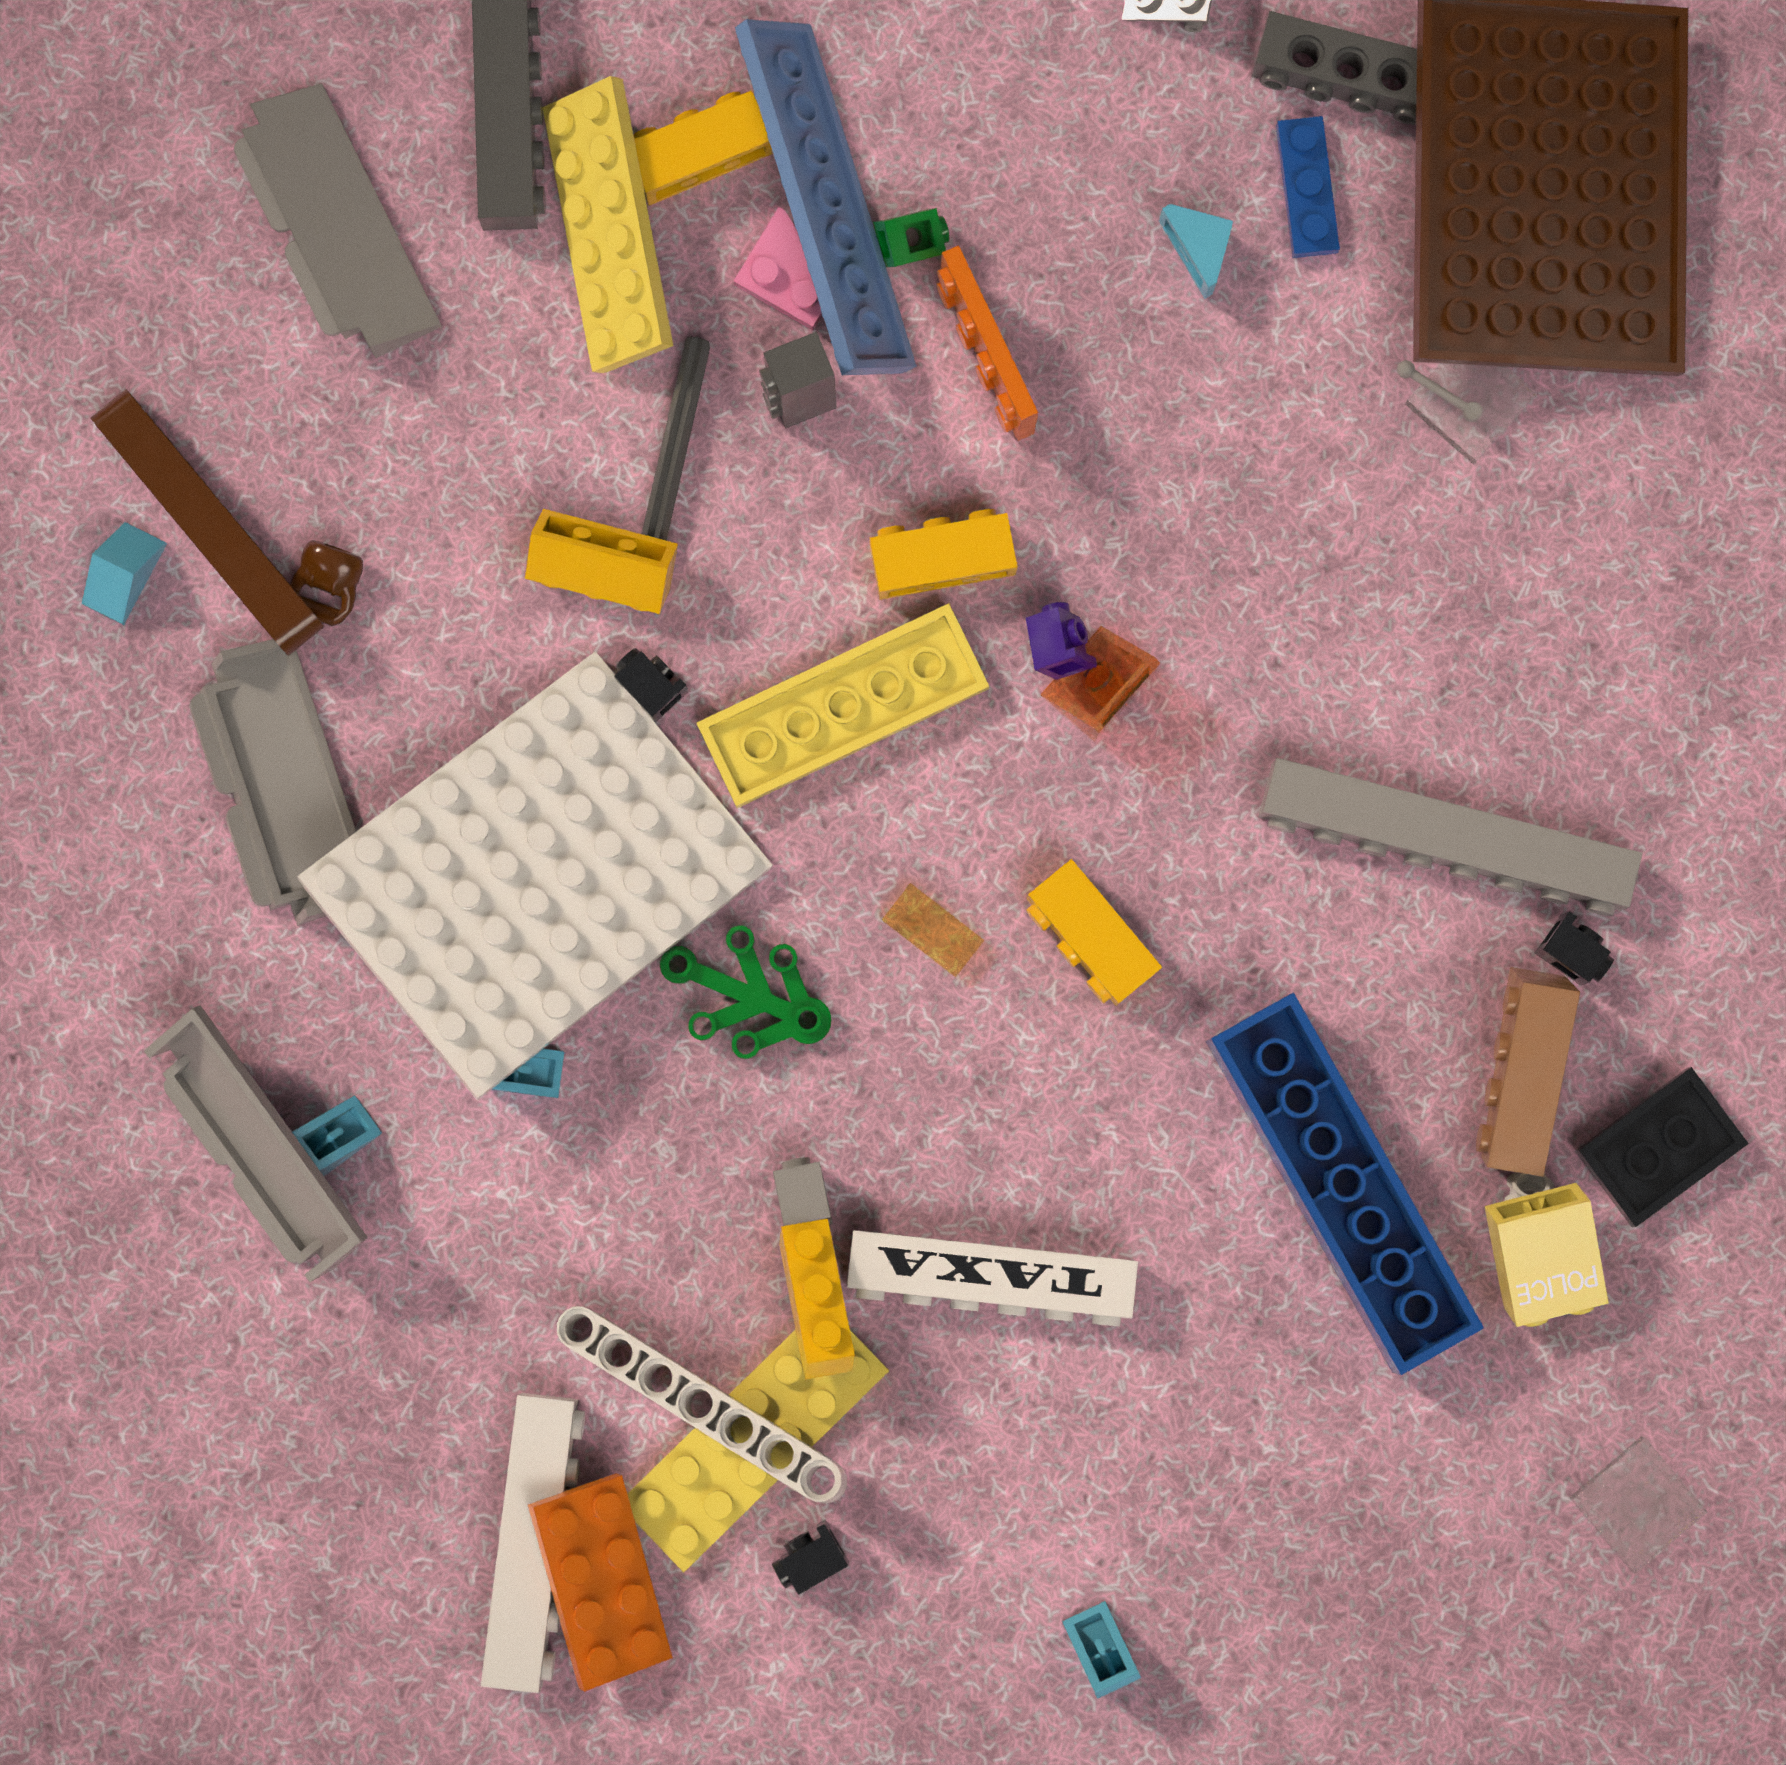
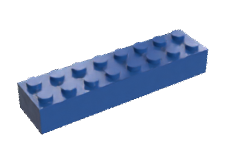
[1205,992,1484,1375]

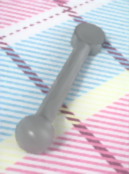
[1397,360,1483,422]

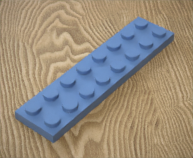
[735,19,917,376]

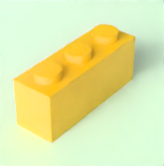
[633,90,773,206]
[525,508,678,614]
[869,509,1018,600]
[1026,858,1163,1006]
[779,1218,855,1380]

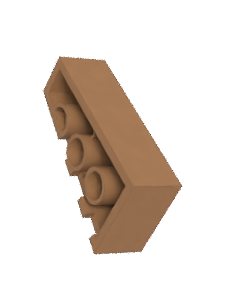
[1476,967,1580,1177]

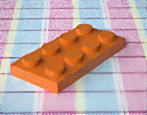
[936,245,1038,441]
[528,1473,673,1692]

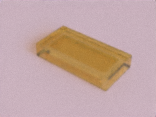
[882,883,984,978]

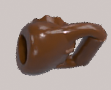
[290,540,363,627]

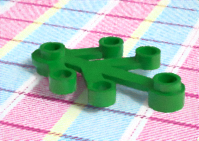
[660,925,832,1059]

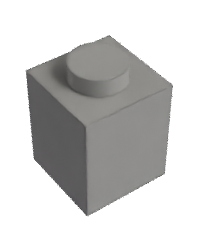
[773,1157,833,1226]

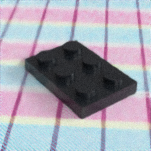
[1575,1067,1749,1227]

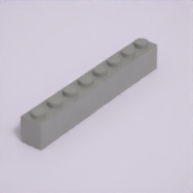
[1258,758,1643,916]

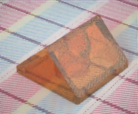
[1040,626,1160,742]

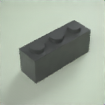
[759,331,837,429]

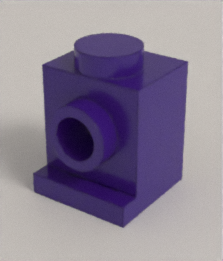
[1026,602,1097,680]

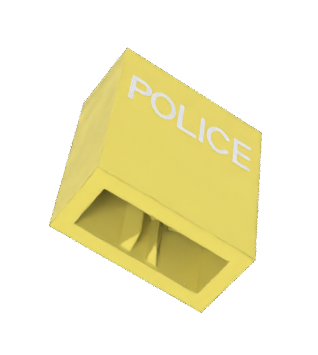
[1484,1183,1609,1327]

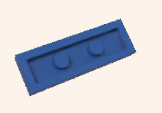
[1276,116,1340,258]

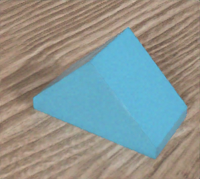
[1159,204,1233,299]
[82,522,167,625]
[492,1049,564,1098]
[292,1095,382,1176]
[1062,1601,1141,1699]

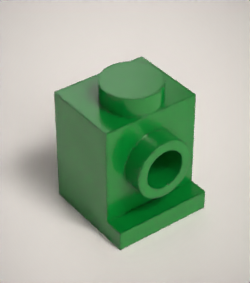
[873,208,949,267]

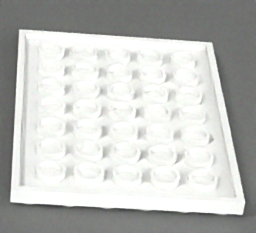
[297,651,773,1101]

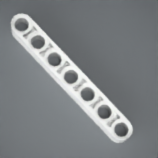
[557,1306,847,1503]

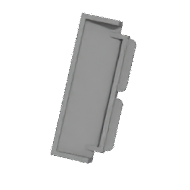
[234,83,442,358]
[189,639,356,926]
[144,1005,368,1282]

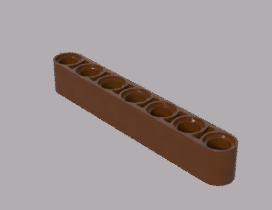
[90,389,325,656]

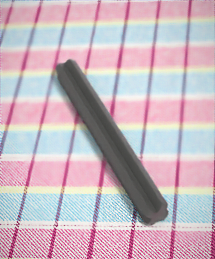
[641,337,710,541]

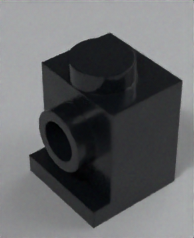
[614,648,689,723]
[1535,911,1614,986]
[772,1520,849,1595]

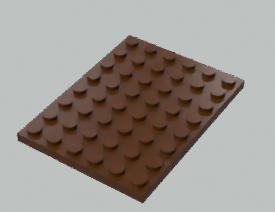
[1413,0,1689,376]

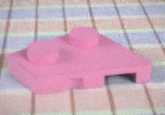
[734,207,822,330]

